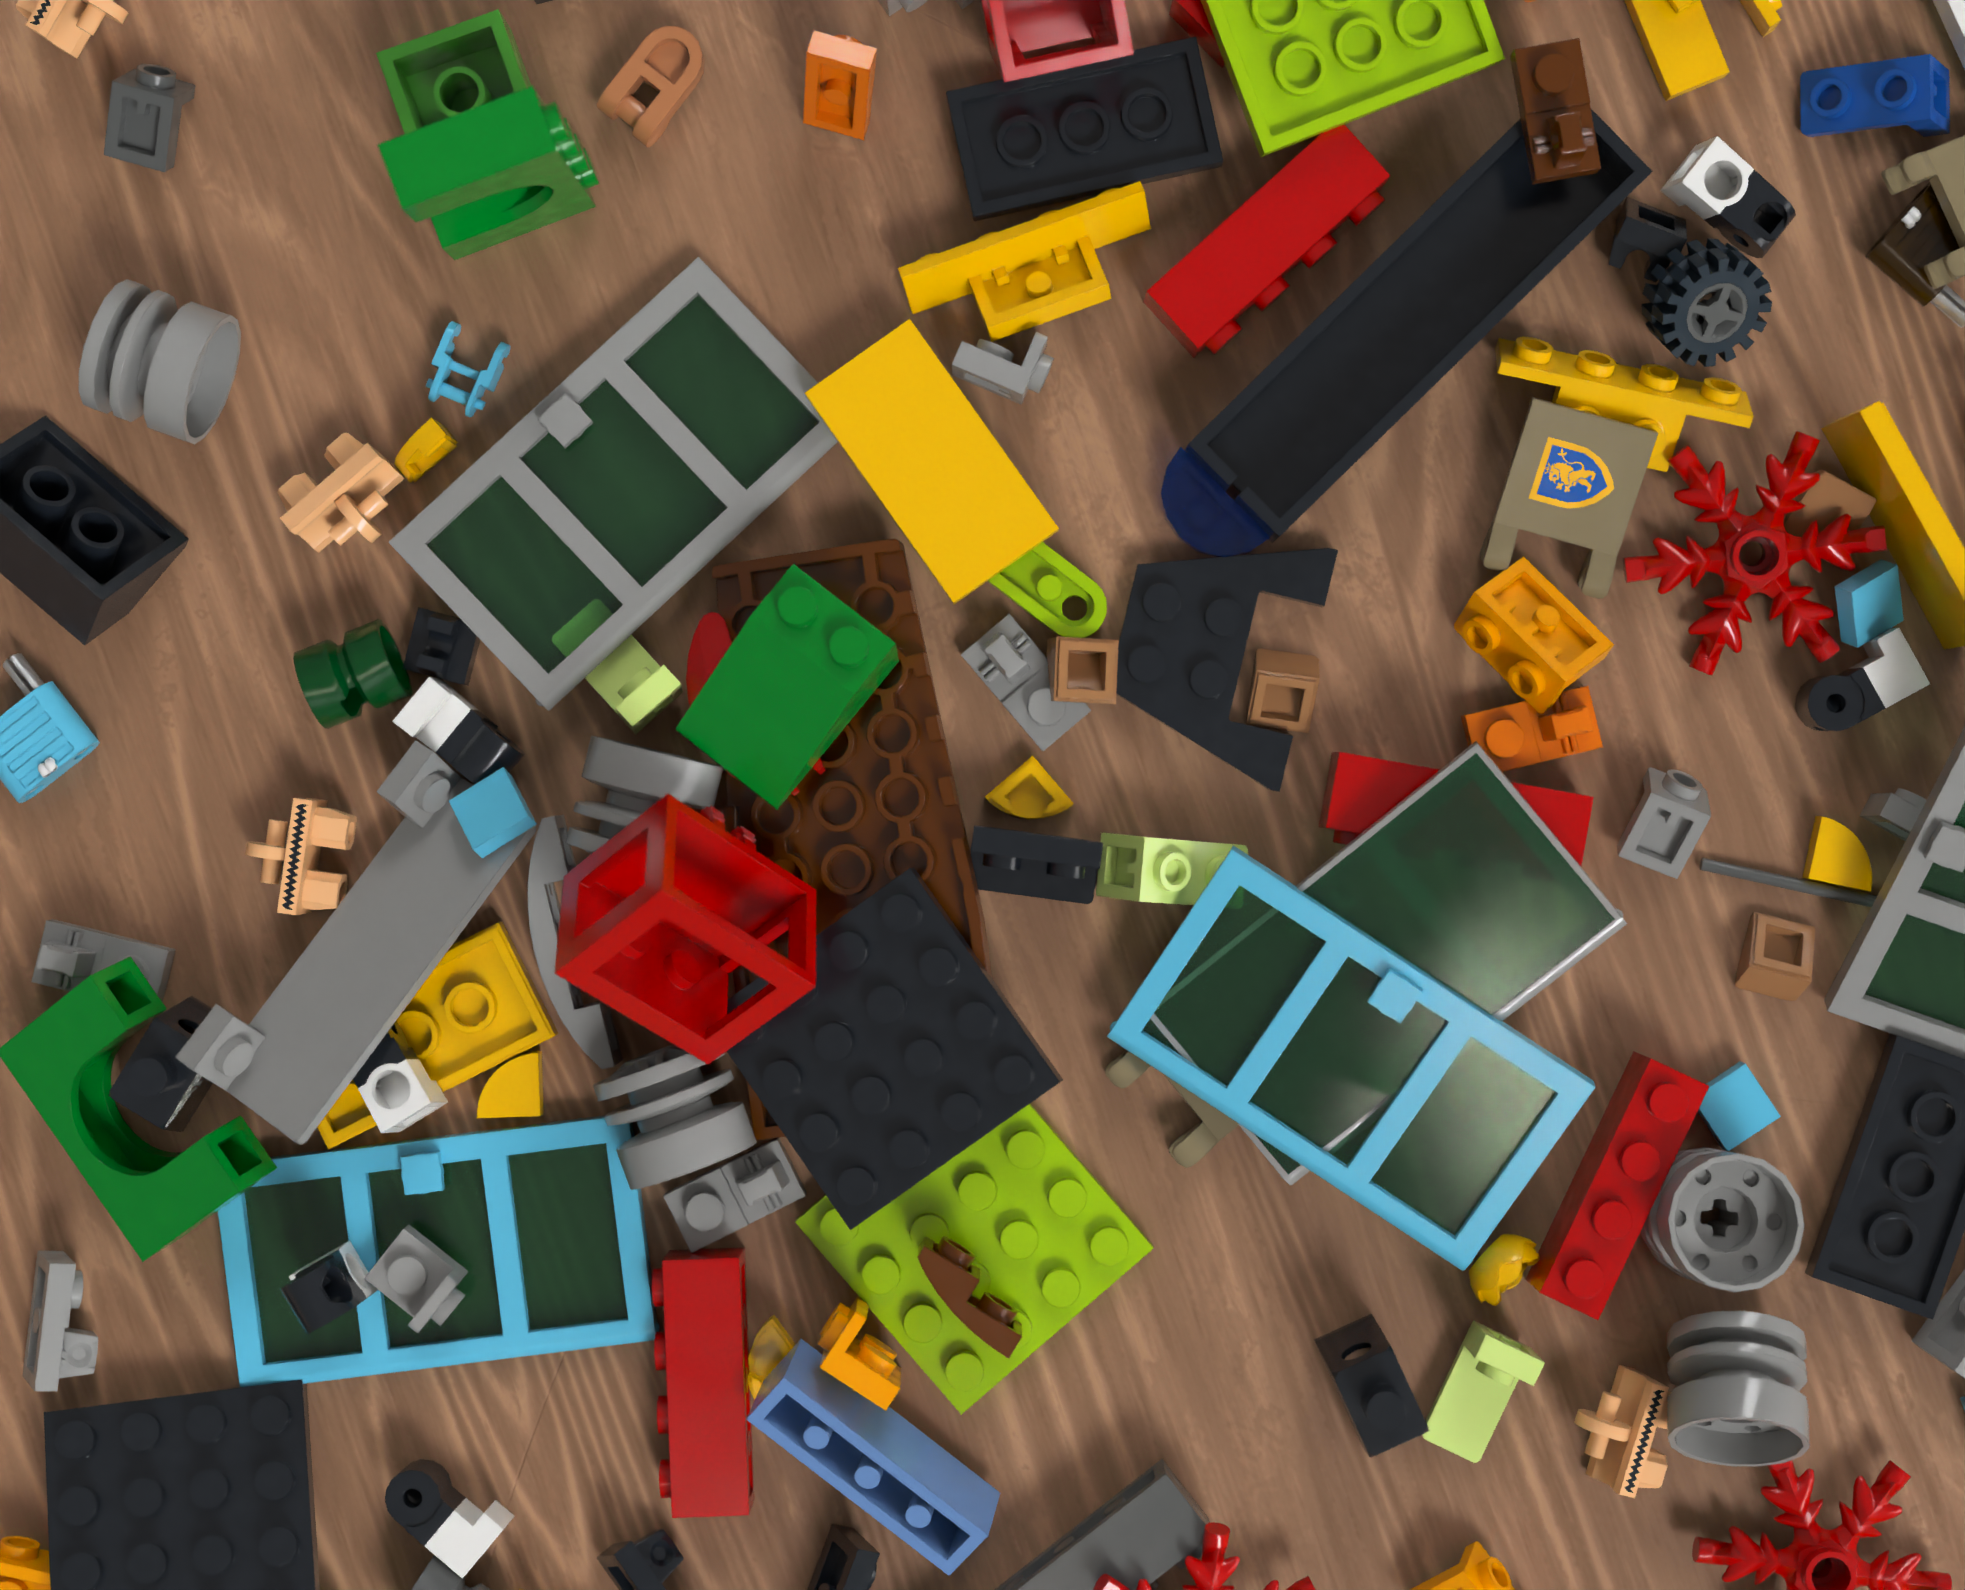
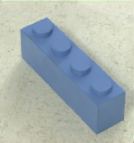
[746,1339,1000,1576]

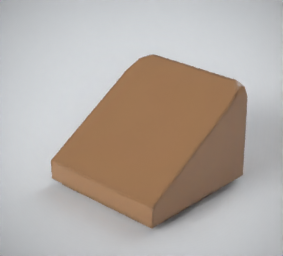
[1784,470,1877,537]
[1046,636,1119,705]
[1246,649,1320,733]
[1735,912,1816,1001]

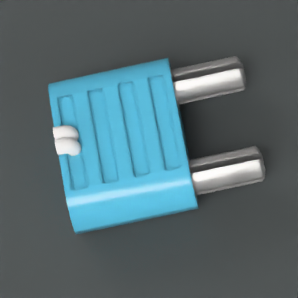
[0,653,100,803]

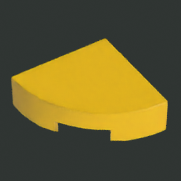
[394,417,458,483]
[985,756,1074,819]
[1802,816,1872,892]
[477,1051,544,1118]
[748,1315,796,1400]

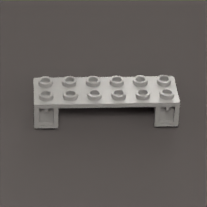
[175,740,536,1144]

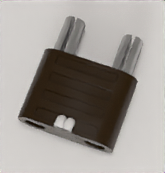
[1865,182,1965,328]

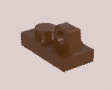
[1510,38,1601,184]

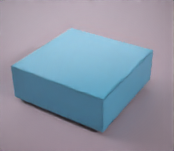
[1834,559,1904,648]
[449,767,537,858]
[1698,1062,1781,1151]

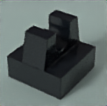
[1608,197,1687,283]
[402,607,480,686]

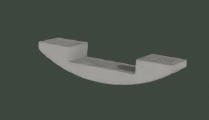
[528,815,623,1069]

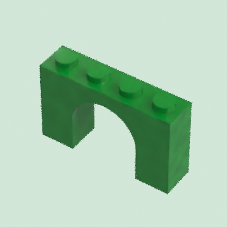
[377,86,599,260]
[0,956,277,1262]

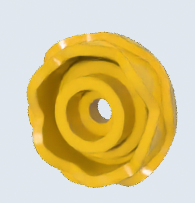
[1469,1234,1540,1306]

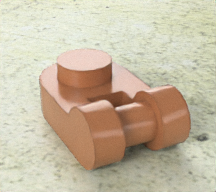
[597,26,705,148]

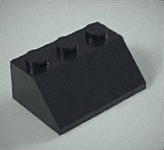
[0,415,189,646]

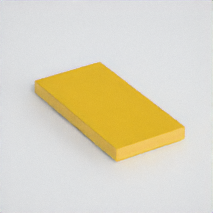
[805,319,1059,605]
[1821,400,1965,649]
[317,921,559,1150]

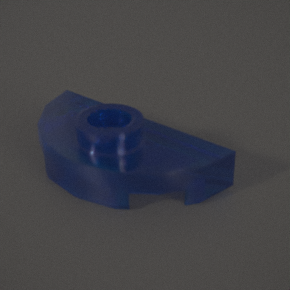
[1160,447,1270,557]

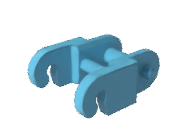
[426,321,511,417]

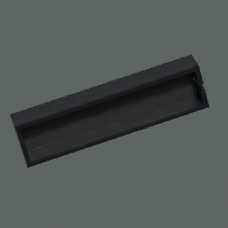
[1183,109,1653,543]

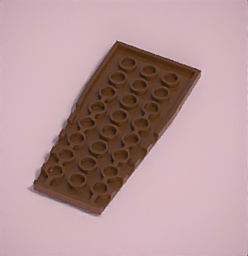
[712,539,992,1140]

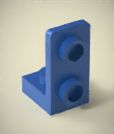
[1800,54,1950,137]

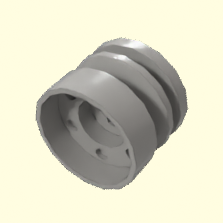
[79,279,241,445]
[565,736,723,854]
[593,1044,757,1190]
[1641,1147,1805,1292]
[1667,1311,1810,1467]

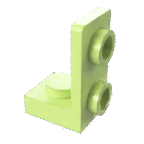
[552,600,683,734]
[1096,832,1248,908]
[1422,1320,1545,1463]

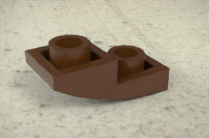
[917,1236,1022,1359]

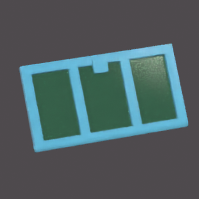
[1107,845,1595,1271]
[218,1116,660,1388]

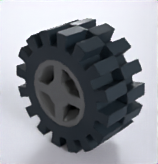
[1641,238,1772,367]

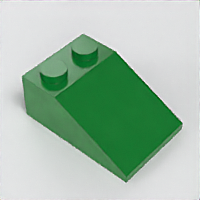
[675,564,899,810]

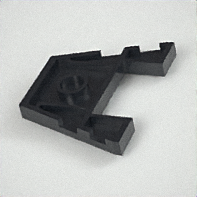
[1116,548,1338,792]

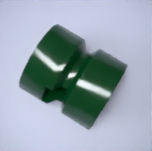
[293,619,412,729]

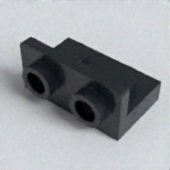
[971,825,1103,904]

